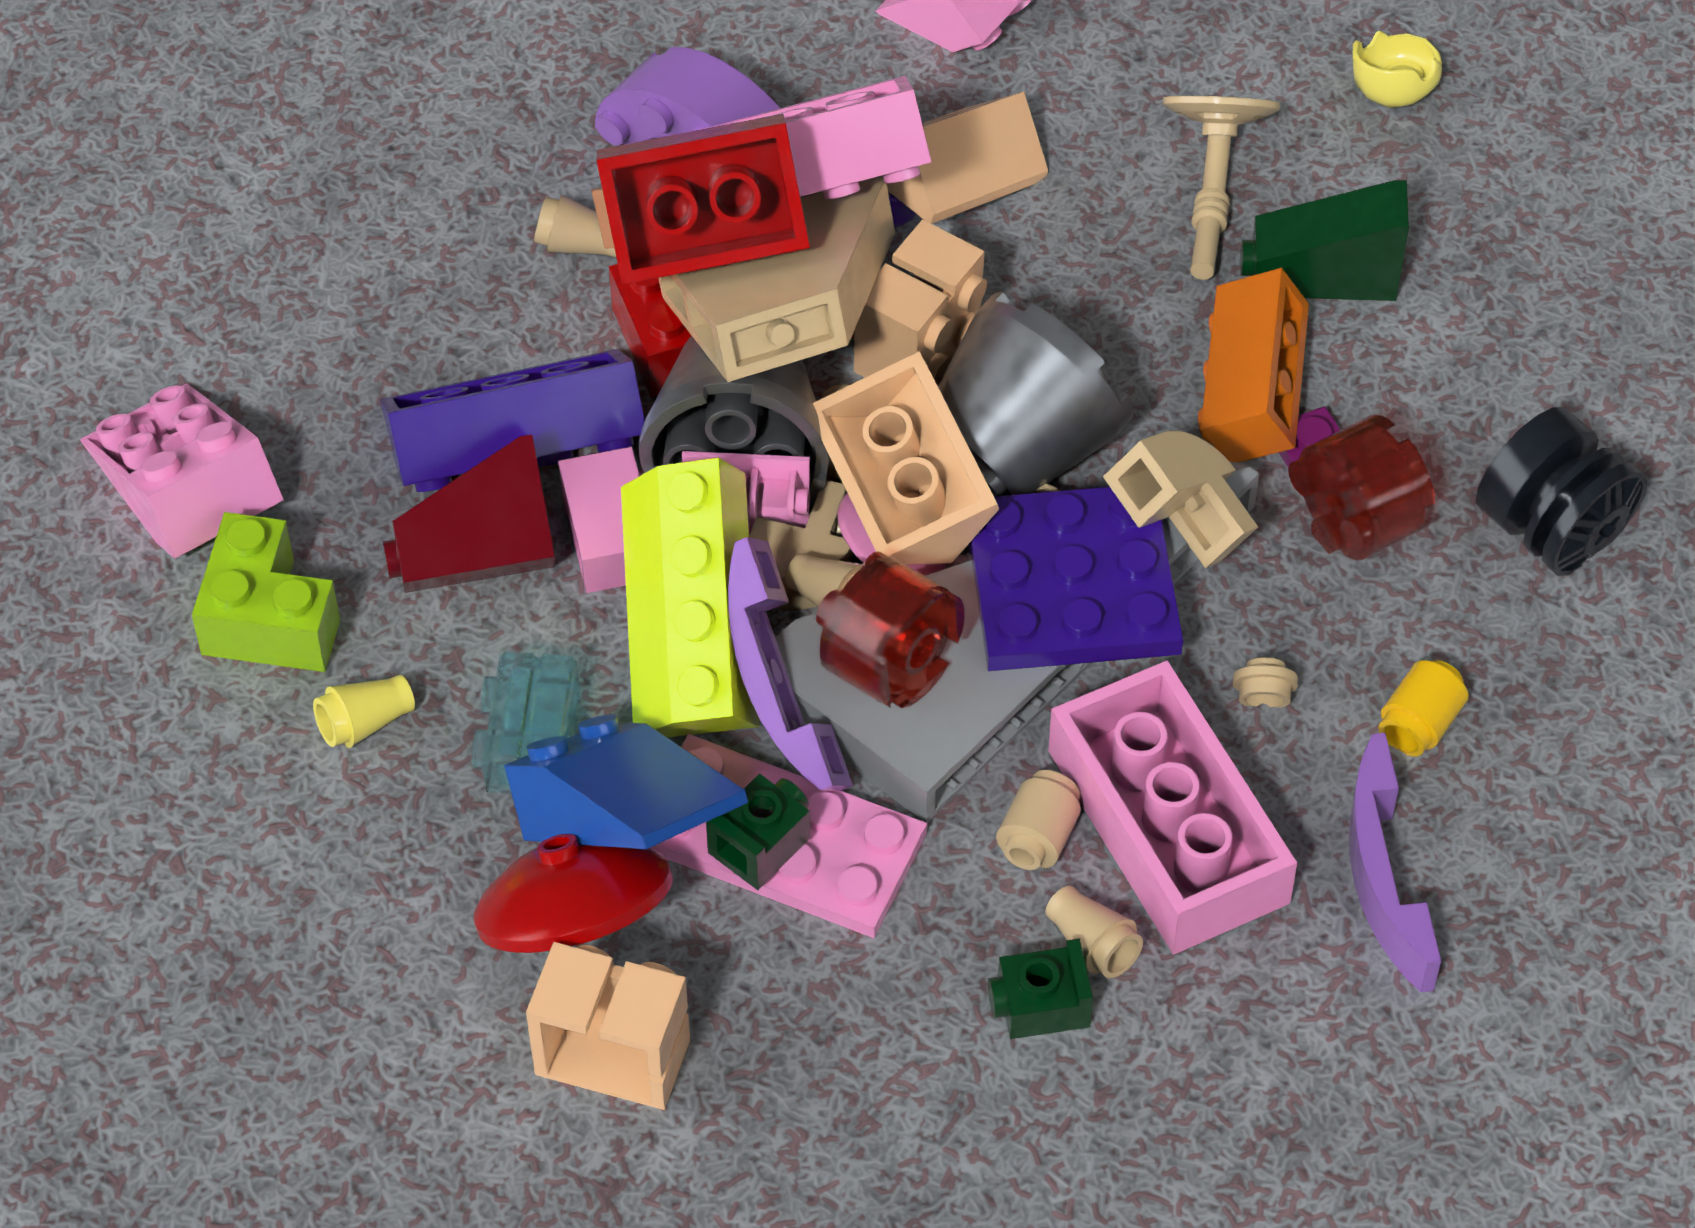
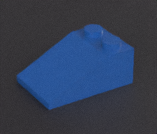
[504,714,748,849]

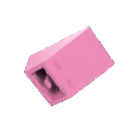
[80,383,284,559]

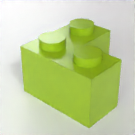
[191,512,340,672]

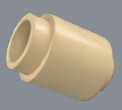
[996,770,1081,870]

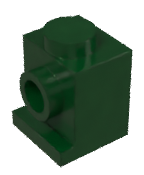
[706,773,811,890]
[988,939,1093,1039]

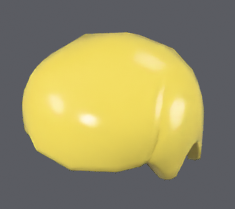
[1352,31,1442,108]

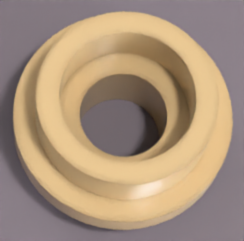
[1233,657,1298,708]

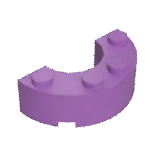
[595,47,780,146]

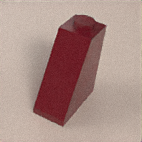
[383,434,555,593]

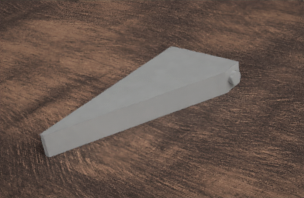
[774,466,1259,823]

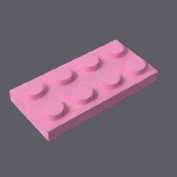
[652,734,927,938]

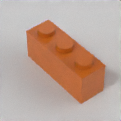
[1198,268,1309,462]

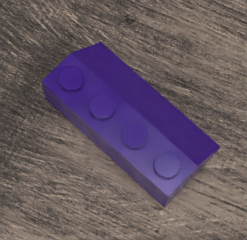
[380,349,645,492]

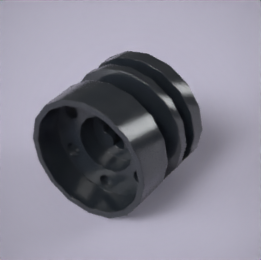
[1475,407,1647,576]

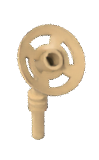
[1162,96,1280,280]

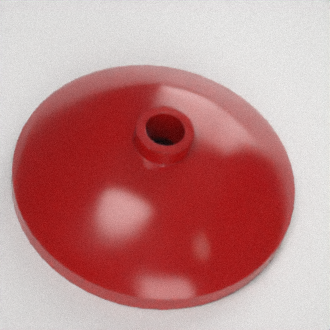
[473,834,673,953]

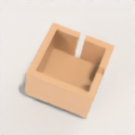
[854,219,987,386]
[526,942,690,1110]

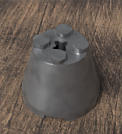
[938,292,1134,497]
[639,336,829,507]

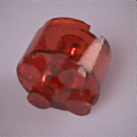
[1288,414,1435,560]
[816,551,965,708]

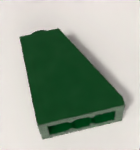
[1240,180,1409,301]

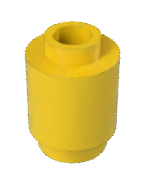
[1378,660,1469,757]

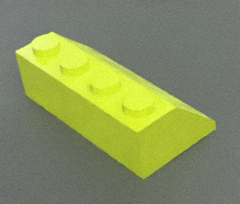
[621,458,760,737]

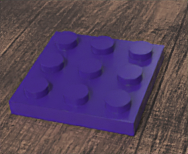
[969,487,1183,671]

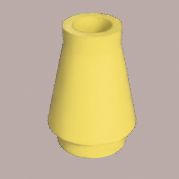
[313,675,415,748]

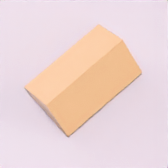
[887,91,1048,224]
[812,351,999,565]

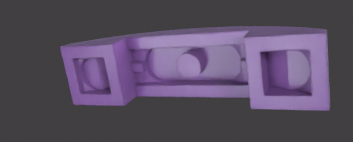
[728,537,853,791]
[1349,733,1441,992]

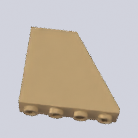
[658,175,895,382]

